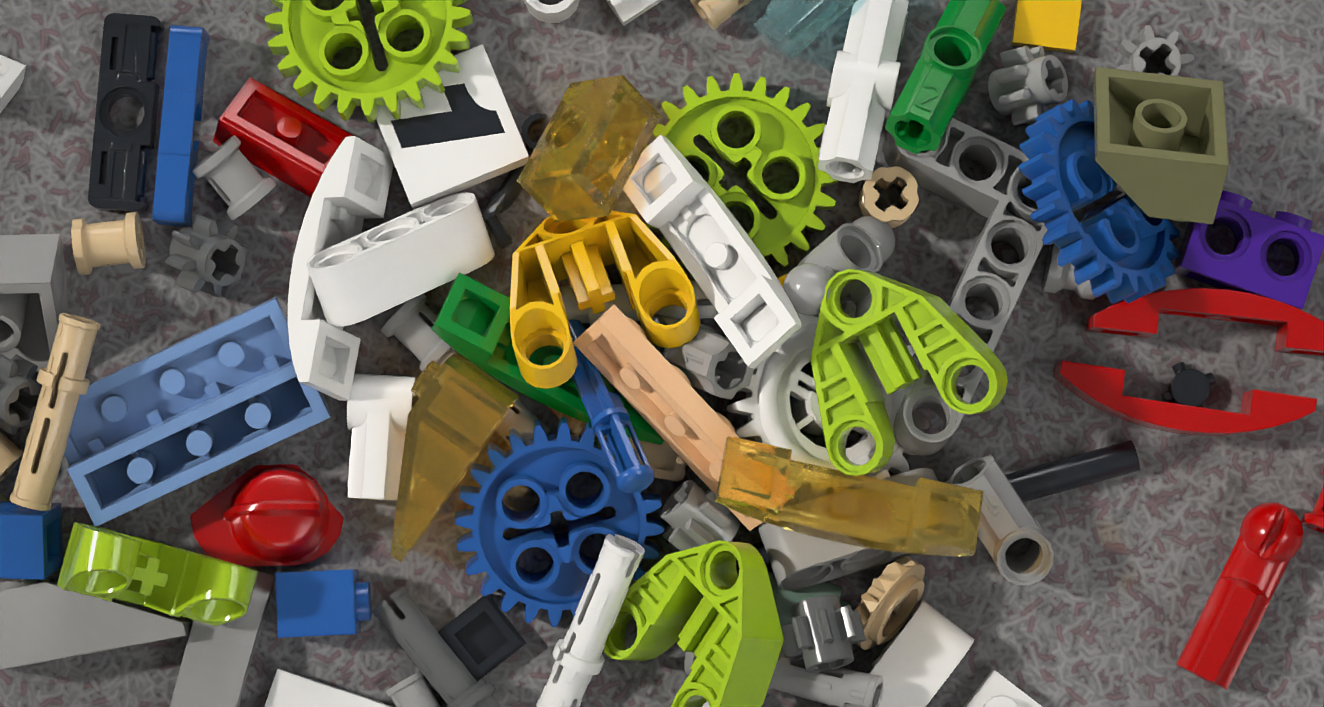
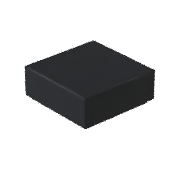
[438,595,527,682]

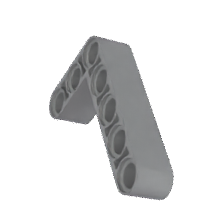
[883,118,1047,456]

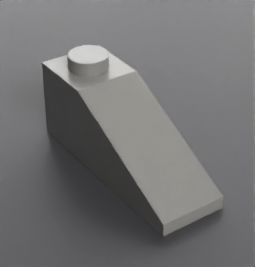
[0,578,192,670]

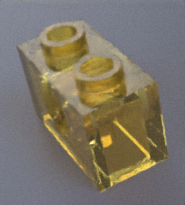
[517,75,661,221]

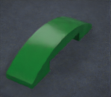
[431,272,664,445]

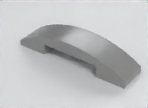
[170,571,275,707]

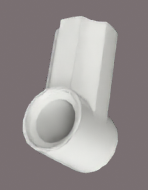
[347,373,417,501]

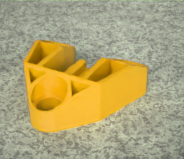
[510,206,701,389]

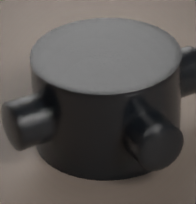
[1161,362,1216,408]

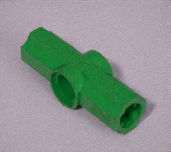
[885,0,1007,155]

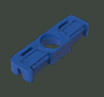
[152,25,209,227]

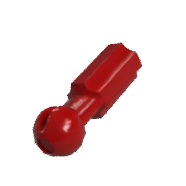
[1176,502,1304,690]

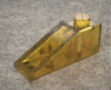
[390,352,519,562]

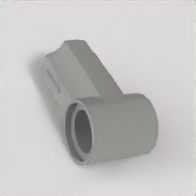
[640,314,754,399]
[944,454,1054,585]

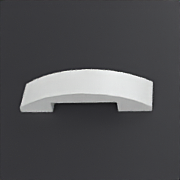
[615,135,802,369]
[288,136,394,401]

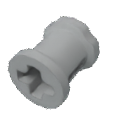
[192,135,276,220]

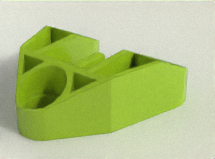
[810,269,1008,476]
[57,522,258,626]
[603,541,784,707]

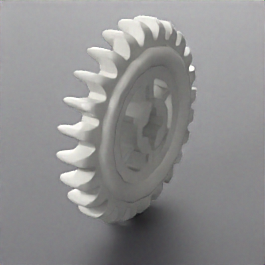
[727,301,929,503]

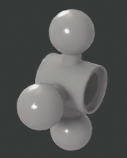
[783,216,903,332]

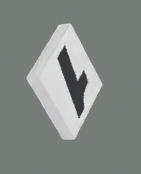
[376,44,531,210]

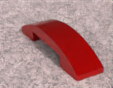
[1086,288,1324,357]
[1053,361,1317,436]

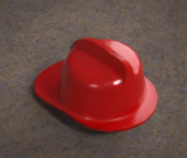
[190,464,344,567]

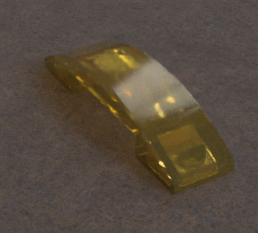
[715,436,983,556]

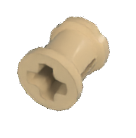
[859,166,919,228]
[71,212,146,275]

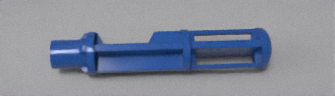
[568,319,654,493]

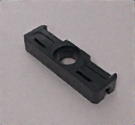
[88,13,165,214]

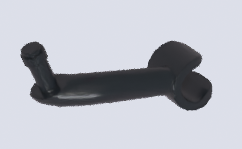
[481,113,560,249]

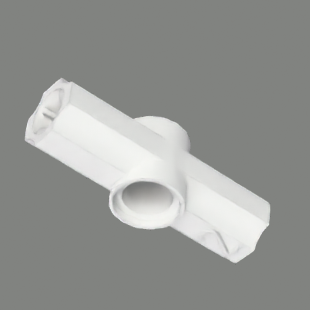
[818,0,909,183]

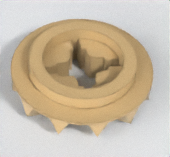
[855,556,925,650]

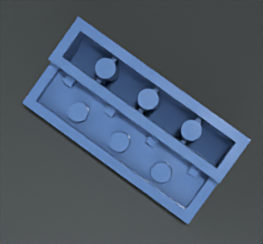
[64,297,331,527]

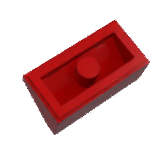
[213,77,354,198]

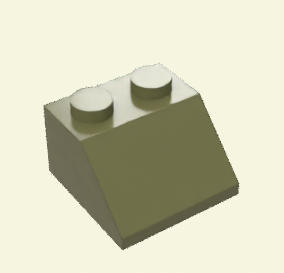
[1093,67,1229,224]

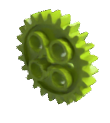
[265,0,473,123]
[635,73,838,269]

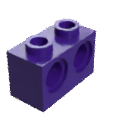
[1174,190,1324,310]

